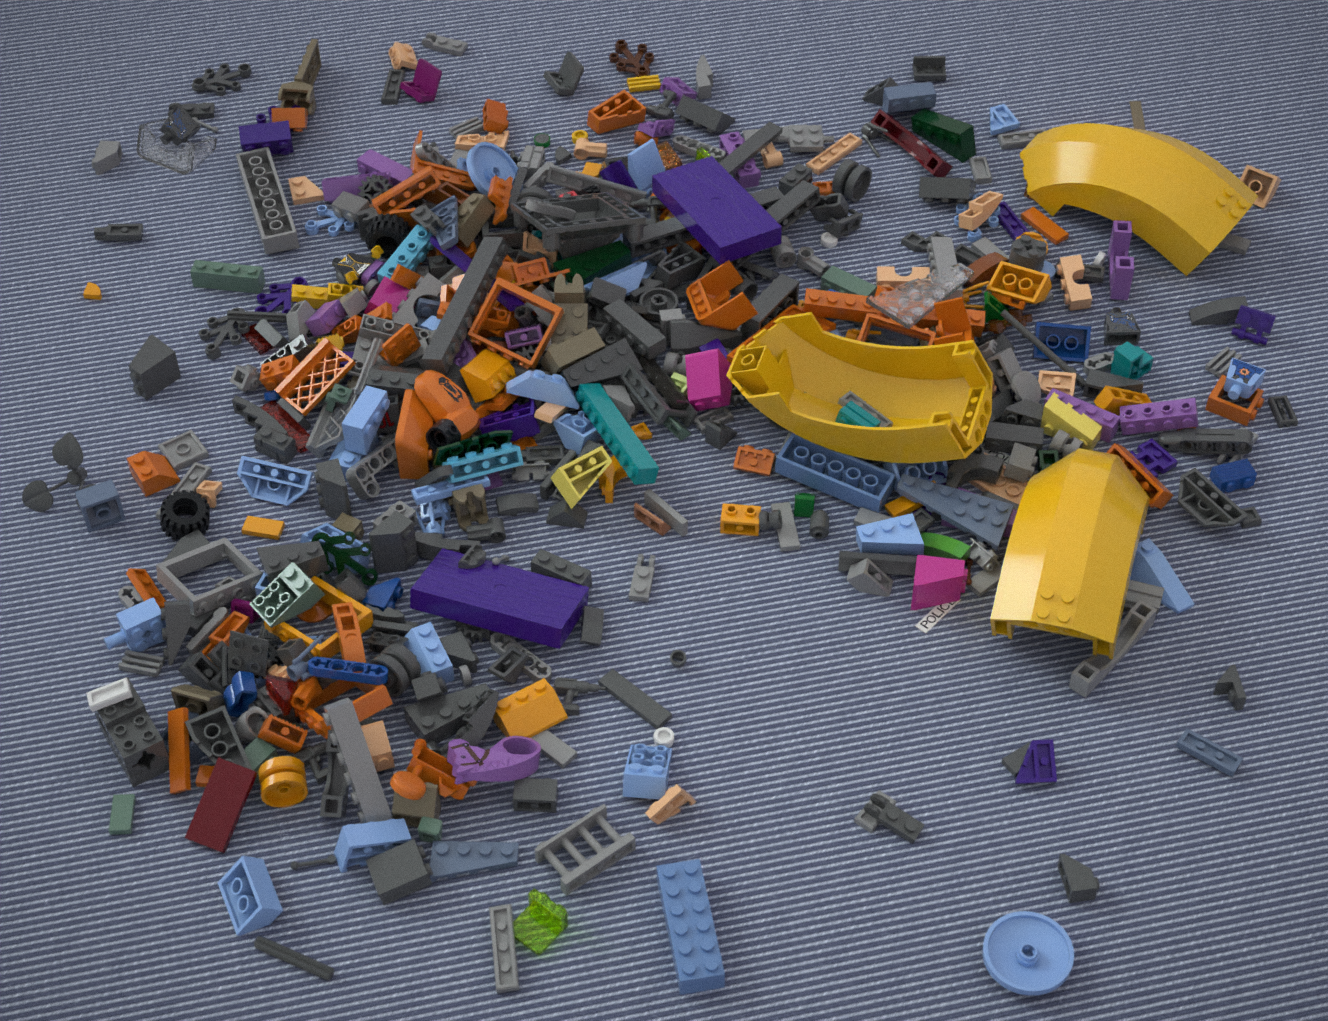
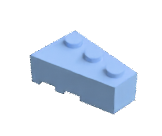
[341,385,390,455]

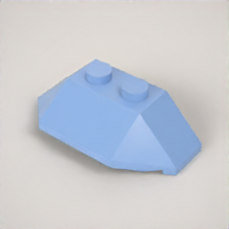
[584,262,647,296]
[505,370,579,409]
[237,456,313,506]

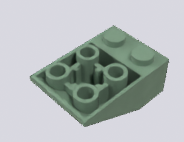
[250,561,325,628]

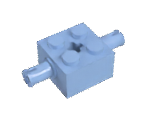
[103,597,166,652]

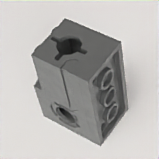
[94,677,169,787]

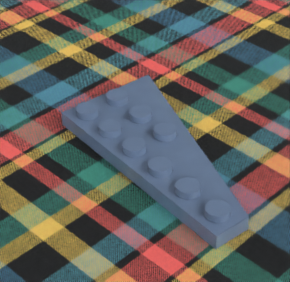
[897,474,1014,551]

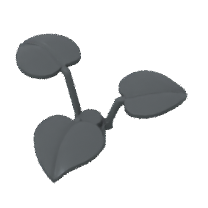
[22,432,96,512]

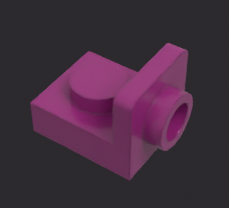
[231,598,261,624]

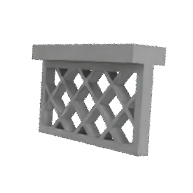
[305,387,359,459]

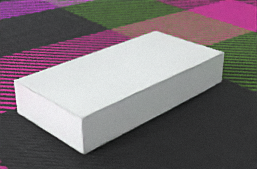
[86,677,133,712]

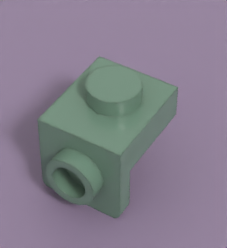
[324,383,352,412]

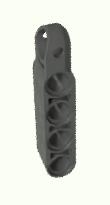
[1158,428,1254,454]

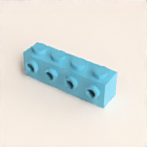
[377,224,434,286]
[442,442,524,483]

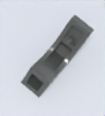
[946,454,1004,489]
[276,638,342,690]

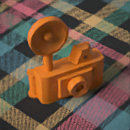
[390,739,477,800]

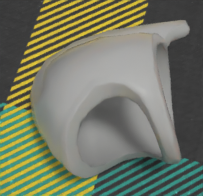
[235,706,268,742]

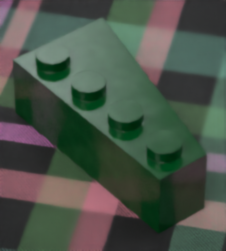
[911,109,976,163]
[553,240,632,285]

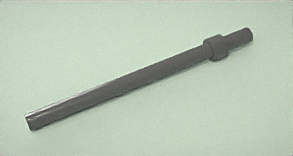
[1000,310,1085,387]

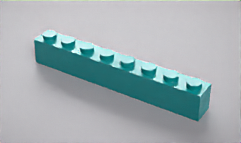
[575,383,659,485]

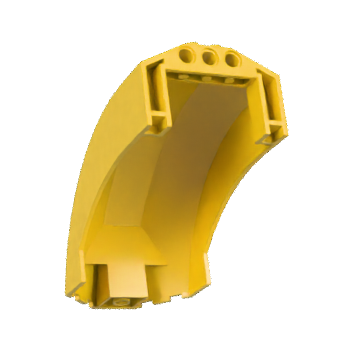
[1020,123,1258,276]
[726,312,993,463]
[990,448,1150,659]

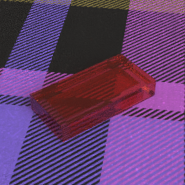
[241,323,275,355]

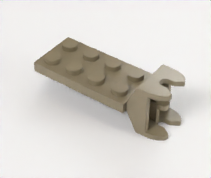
[278,39,322,115]
[551,273,588,375]
[430,455,489,532]

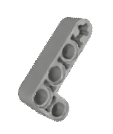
[346,437,397,500]

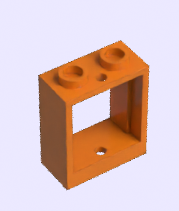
[1205,374,1264,426]

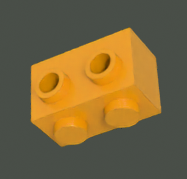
[720,503,761,536]

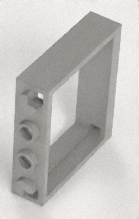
[156,537,263,617]

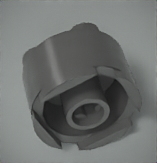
[1008,235,1047,272]

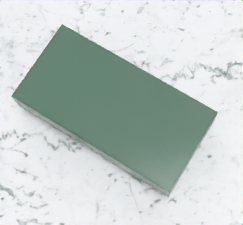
[109,794,136,835]

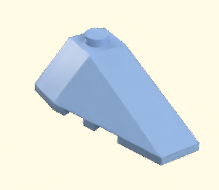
[553,410,602,455]
[1130,538,1194,614]

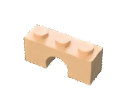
[1056,255,1092,311]
[876,266,931,294]

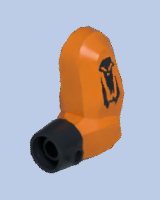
[414,370,481,452]

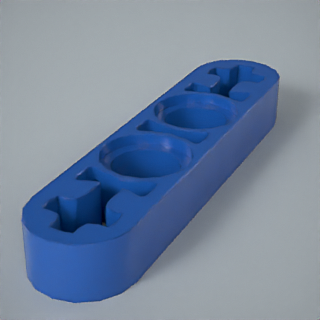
[308,657,388,685]

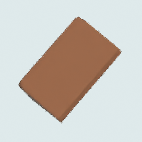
[634,503,671,536]

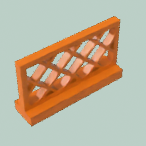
[274,338,356,416]

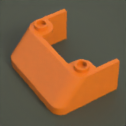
[410,130,477,191]
[686,260,758,330]
[934,297,975,345]
[395,389,435,480]

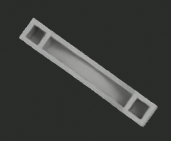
[1069,599,1157,698]

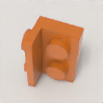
[733,445,776,477]

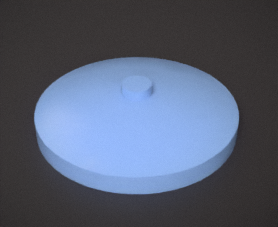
[466,142,523,197]
[982,911,1074,996]

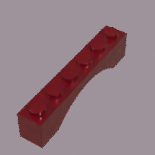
[871,109,953,178]

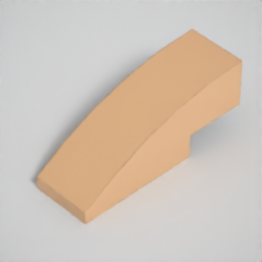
[958,191,1003,231]

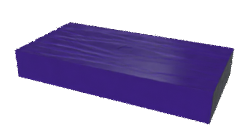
[652,156,782,265]
[410,548,589,649]

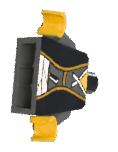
[332,245,384,286]

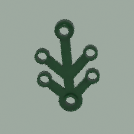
[312,531,378,586]

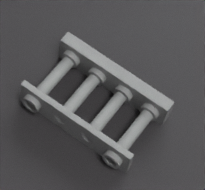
[534,804,636,896]

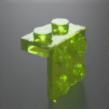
[513,888,568,955]

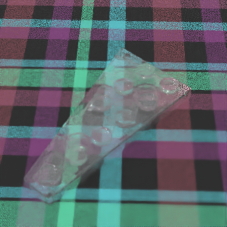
[866,263,974,329]

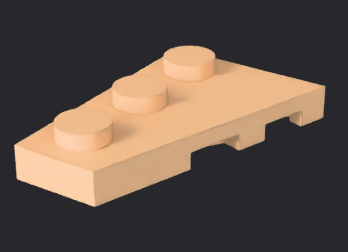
[455,131,509,151]

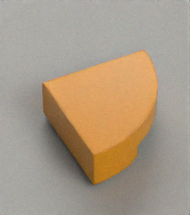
[83,282,102,300]
[631,422,652,440]

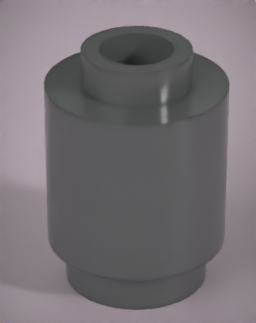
[809,510,829,539]

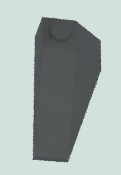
[670,320,743,357]
[185,705,252,770]

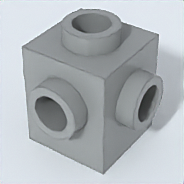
[229,364,260,392]

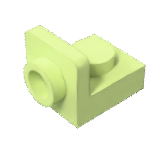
[671,372,688,400]

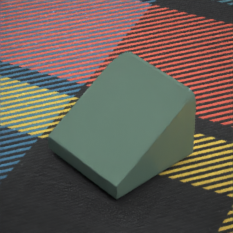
[418,817,443,843]

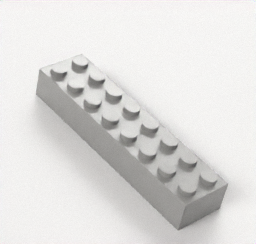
[236,147,299,255]

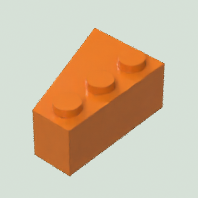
[587,89,646,134]

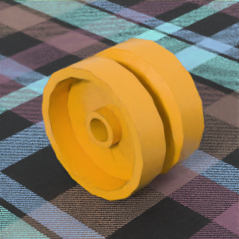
[258,756,308,808]

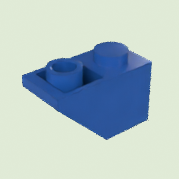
[362,578,403,612]

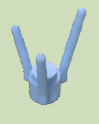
[416,502,446,536]

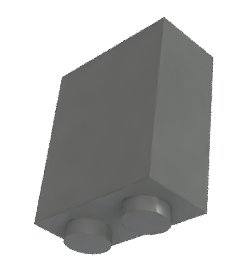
[366,839,433,905]

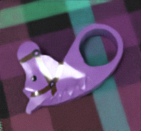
[447,736,541,784]

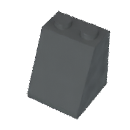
[129,334,181,400]

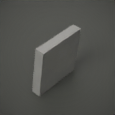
[158,429,209,472]

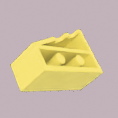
[1040,392,1102,450]
[551,446,612,509]

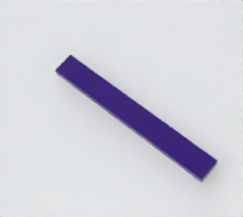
[429,236,526,311]

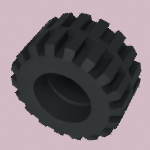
[365,213,411,259]
[160,490,210,541]

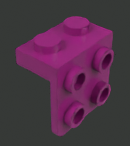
[399,58,442,103]

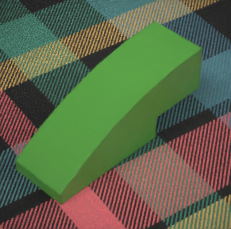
[921,532,971,561]

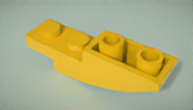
[291,283,364,309]

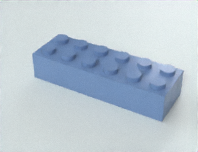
[775,433,896,513]
[656,859,725,995]

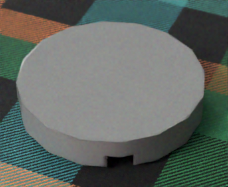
[1011,371,1041,403]

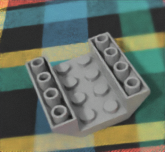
[348,314,432,377]

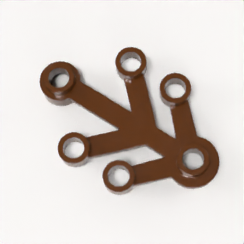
[609,39,654,77]
[983,308,1033,334]

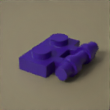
[1231,305,1276,345]
[1130,439,1178,478]

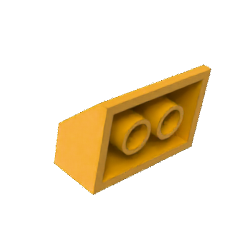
[986,261,1052,305]
[460,349,516,403]
[493,678,568,738]

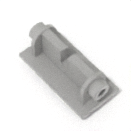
[512,460,550,482]
[969,538,1002,571]

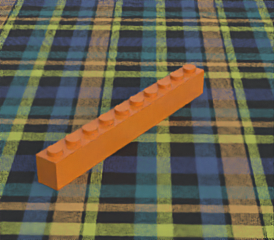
[803,288,985,338]

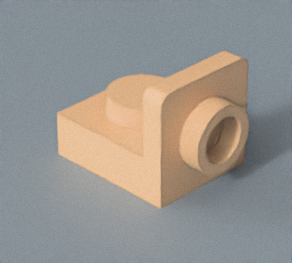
[196,480,222,508]

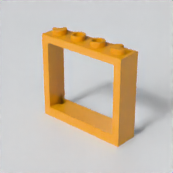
[264,576,373,658]

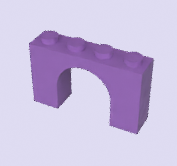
[1108,220,1134,300]

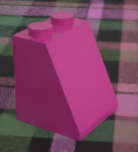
[362,276,416,316]
[685,348,733,411]
[911,555,968,610]

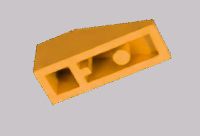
[1094,386,1152,416]

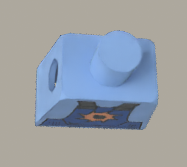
[1224,357,1266,400]

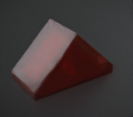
[266,675,298,716]

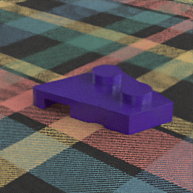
[1015,739,1057,784]

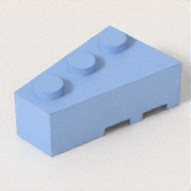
[856,513,924,555]
[300,523,371,574]
[334,818,411,873]

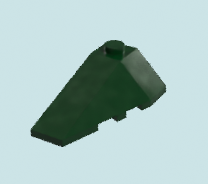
[434,430,513,465]

